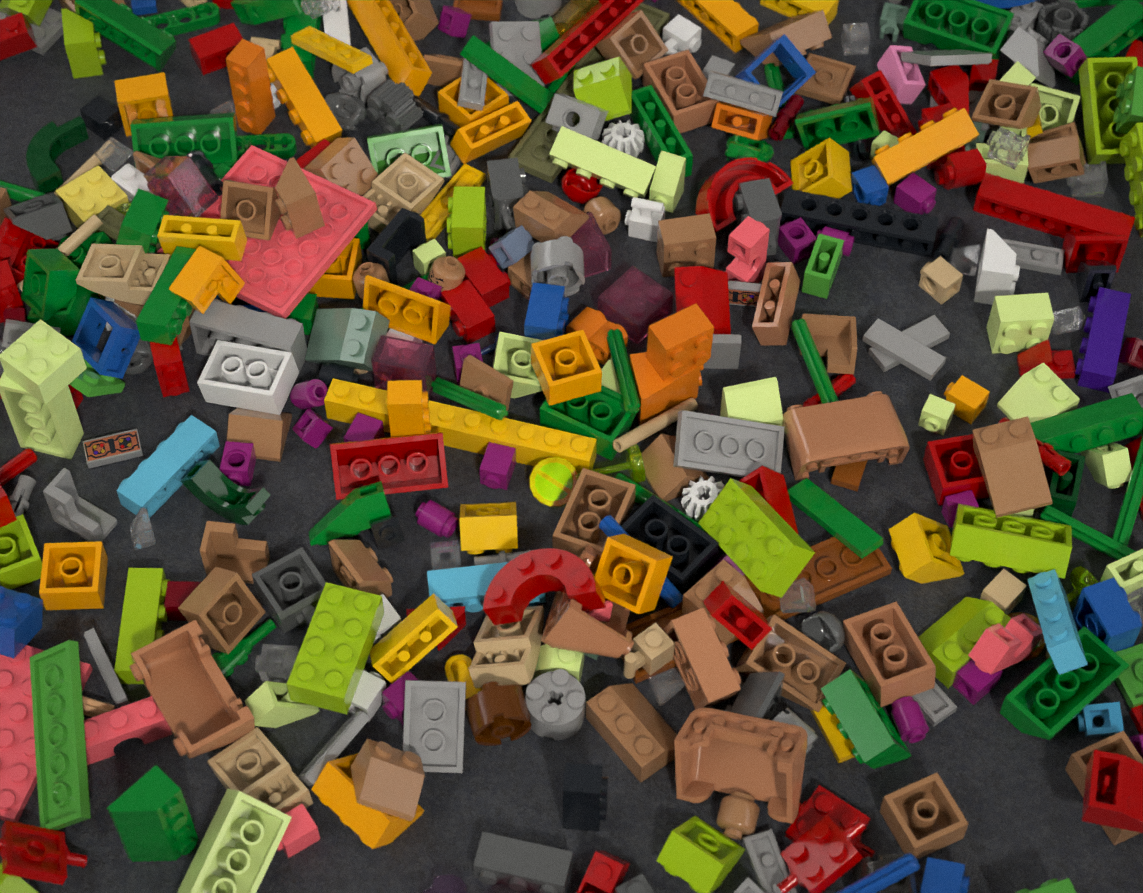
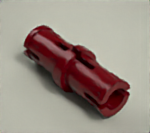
[768,94,804,141]

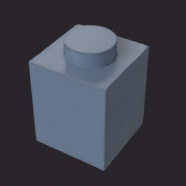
[488,225,535,269]

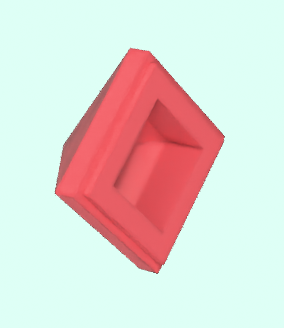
[585,598,613,622]

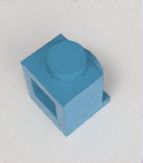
[1077,702,1124,738]

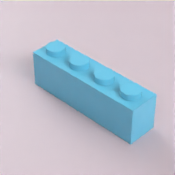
[116,415,220,521]
[427,562,546,613]
[1028,569,1088,675]

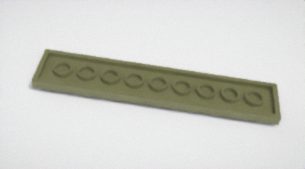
[508,3,670,183]

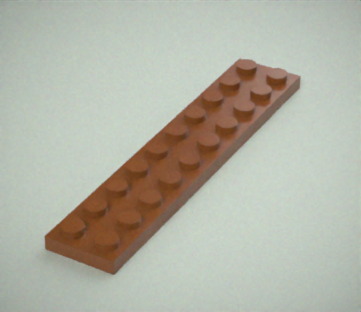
[621,537,892,684]

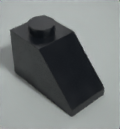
[1075,260,1117,302]

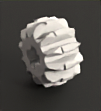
[602,119,644,158]
[681,475,724,522]

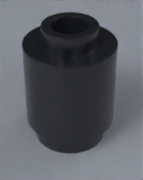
[319,362,360,389]

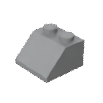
[1000,26,1055,88]

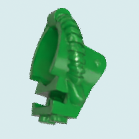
[725,134,774,163]

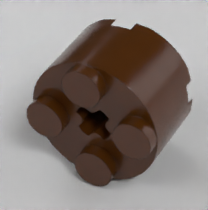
[465,681,532,746]

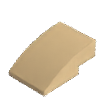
[362,153,444,234]
[76,244,171,305]
[469,606,544,688]
[207,727,313,813]

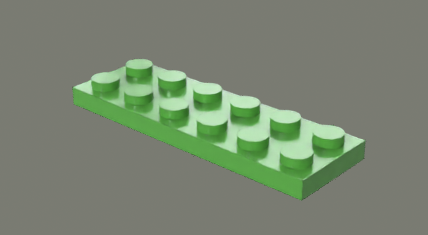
[29,640,91,831]

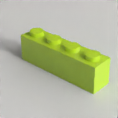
[114,568,170,684]

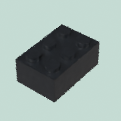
[621,495,719,595]

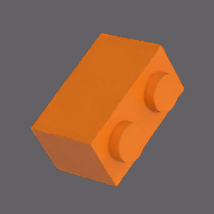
[711,102,773,141]

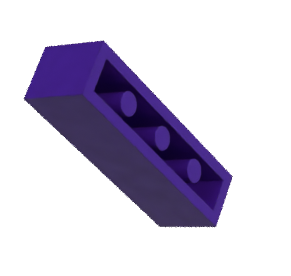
[1075,287,1131,393]

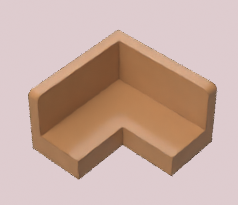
[799,314,857,374]
[200,521,270,584]

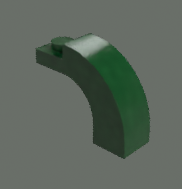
[26,116,89,194]
[181,459,271,525]

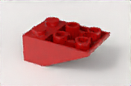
[0,217,59,285]
[1081,750,1143,833]

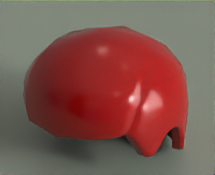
[562,168,603,204]

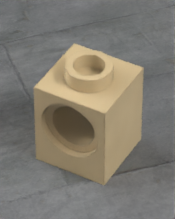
[919,256,963,305]
[980,569,1027,615]

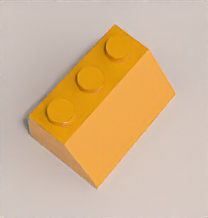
[363,275,451,345]
[311,754,425,849]

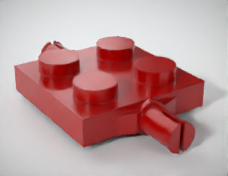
[785,785,875,862]
[777,815,867,893]
[0,820,87,885]

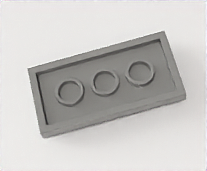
[673,410,785,477]

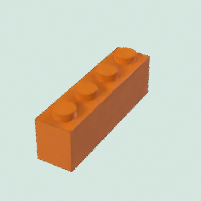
[226,39,276,135]

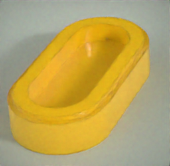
[445,654,482,710]

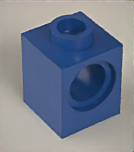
[851,165,889,206]

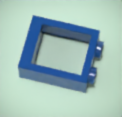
[735,34,816,108]
[72,297,140,379]

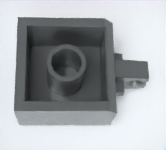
[487,158,528,233]
[733,178,782,255]
[252,547,326,634]

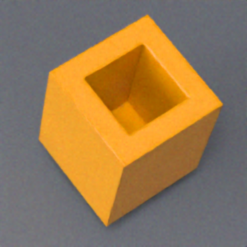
[944,375,990,424]

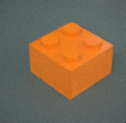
[646,303,714,381]

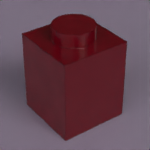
[164,581,201,621]

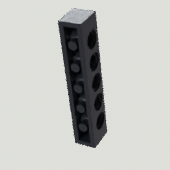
[779,189,939,258]

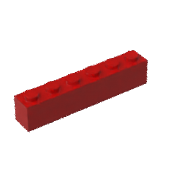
[531,0,644,84]
[973,173,1136,239]

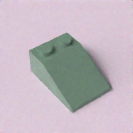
[305,308,390,372]

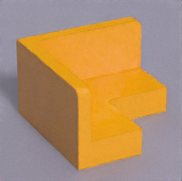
[169,246,245,314]

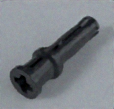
[184,150,223,197]

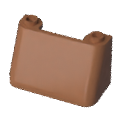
[782,391,910,481]
[541,545,634,658]
[129,620,255,759]
[674,708,807,824]

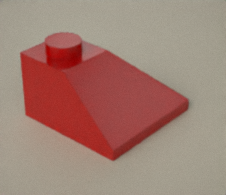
[1062,231,1129,273]

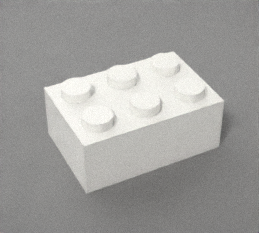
[197,340,299,415]

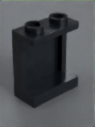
[367,207,426,286]

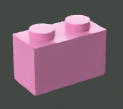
[877,45,925,104]

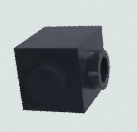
[80,95,123,140]

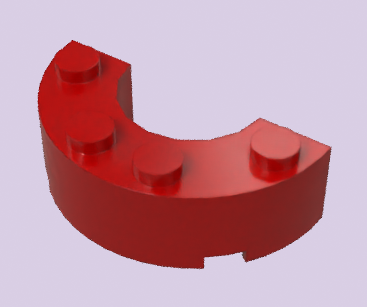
[918,103,987,190]
[696,157,793,233]
[483,548,606,625]

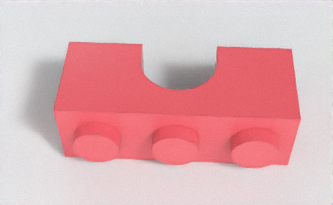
[725,216,770,283]
[968,613,1043,674]
[84,696,172,765]

